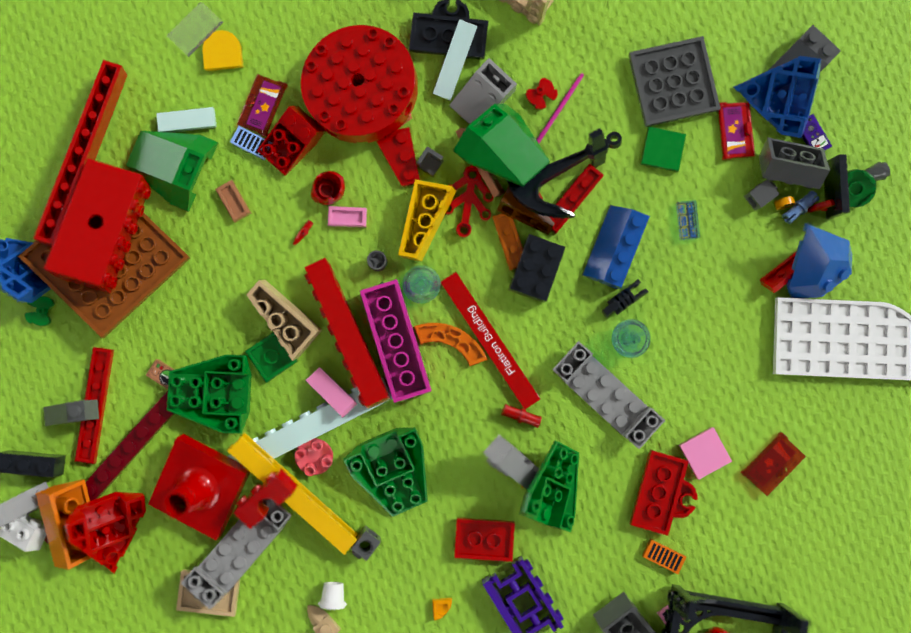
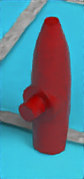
[807,199,835,212]
[293,220,313,245]

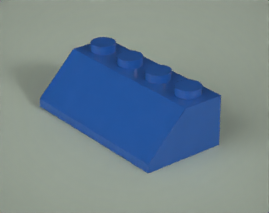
[582,205,650,289]

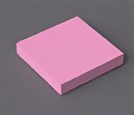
[679,427,732,480]

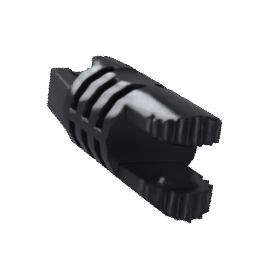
[602,279,649,318]

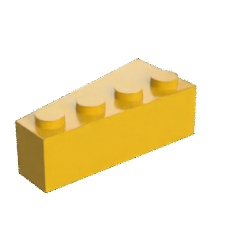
[398,179,456,262]

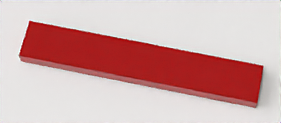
[75,347,114,464]

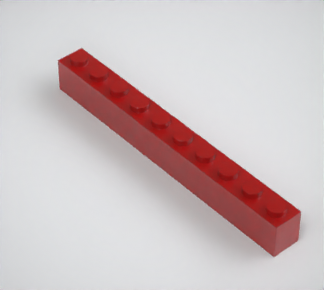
[33,60,128,247]

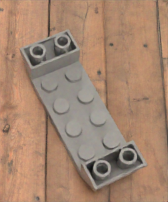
[552,341,665,449]
[181,498,292,610]

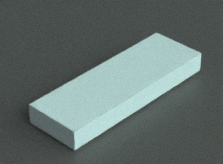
[156,107,216,133]

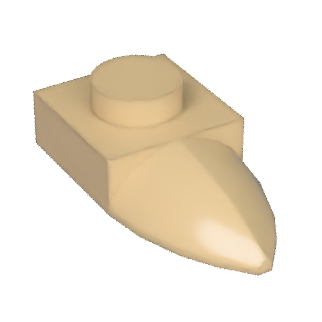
[307,605,341,633]

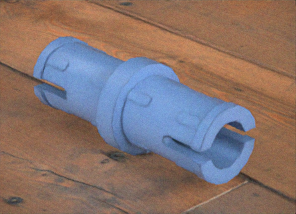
[782,191,819,224]

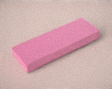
[306,367,357,417]

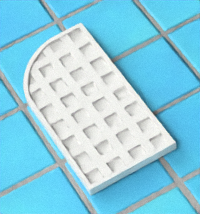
[773,297,911,380]

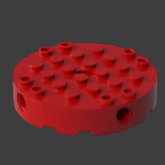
[301,25,418,143]

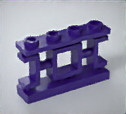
[482,556,564,633]

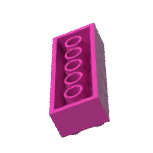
[360,279,432,403]

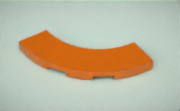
[414,323,488,366]

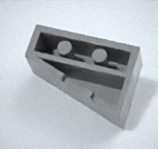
[483,435,539,489]

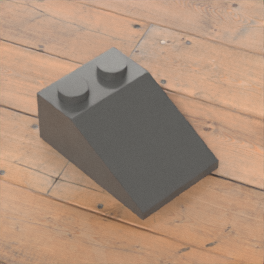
[768,25,841,72]
[593,592,656,633]

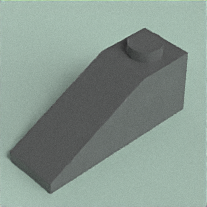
[43,400,99,426]

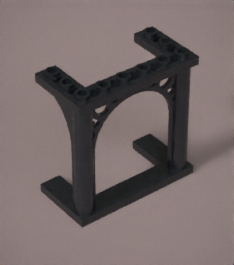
[661,584,810,633]

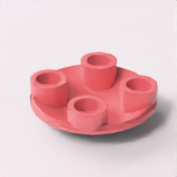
[294,438,333,476]

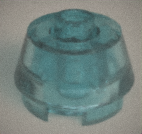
[402,265,441,303]
[612,319,650,358]

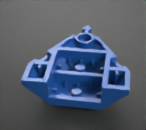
[733,56,821,138]
[787,223,852,299]
[0,238,51,303]

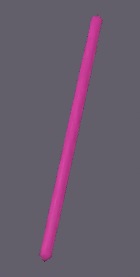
[536,73,584,143]

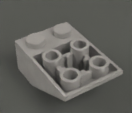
[449,58,517,125]

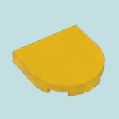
[203,30,243,71]

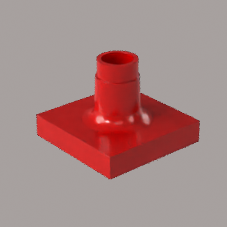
[148,434,250,540]

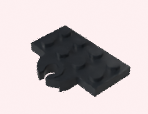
[409,0,488,60]

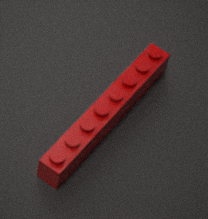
[304,258,390,409]

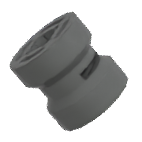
[367,250,388,271]

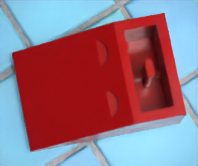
[257,106,325,176]

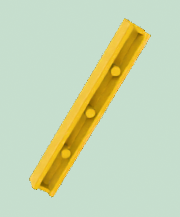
[227,433,358,555]

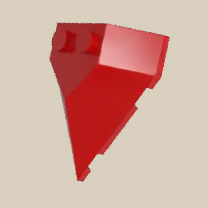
[65,492,146,574]

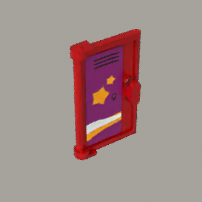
[718,102,755,160]

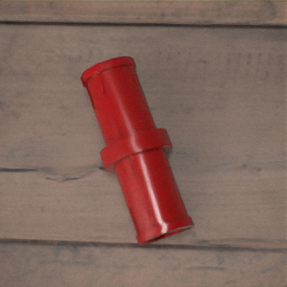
[501,404,542,428]

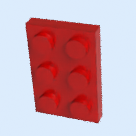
[454,517,515,562]

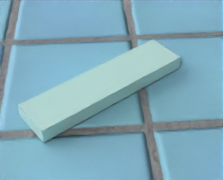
[433,19,477,100]

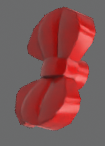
[525,78,558,110]

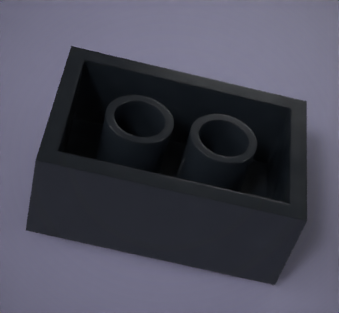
[508,234,565,303]

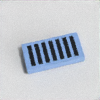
[230,126,272,161]

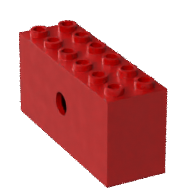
[44,158,151,294]

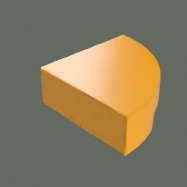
[433,598,452,620]

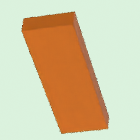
[492,213,523,270]

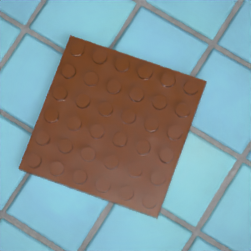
[18,213,190,339]

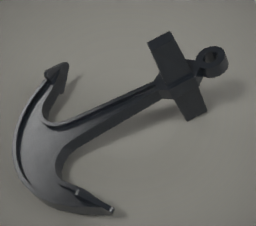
[507,128,622,218]

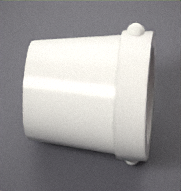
[318,582,347,609]

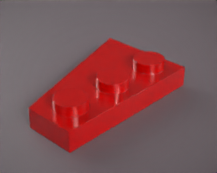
[376,127,420,187]

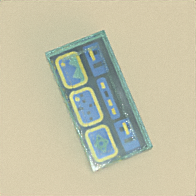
[676,200,700,240]

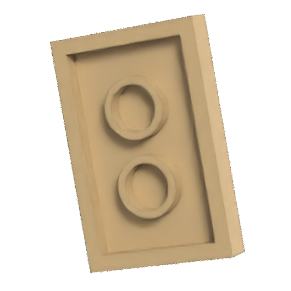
[176,569,240,617]

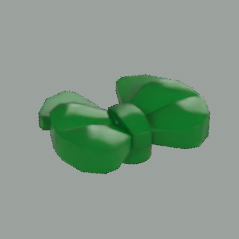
[24,296,55,326]

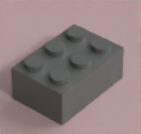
[759,137,830,189]

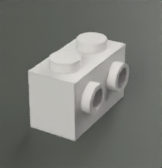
[0,514,46,552]

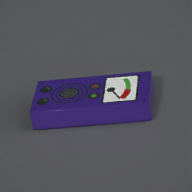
[802,114,832,151]

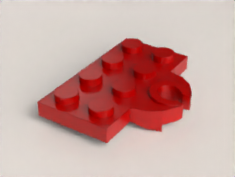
[629,450,698,536]

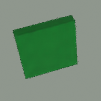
[641,126,686,172]
[245,332,299,383]

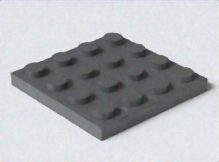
[628,36,721,127]

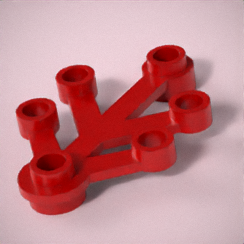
[446,165,494,238]

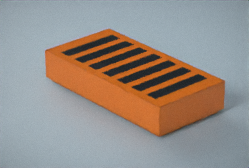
[642,538,686,574]

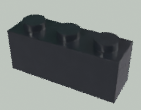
[0,450,66,477]

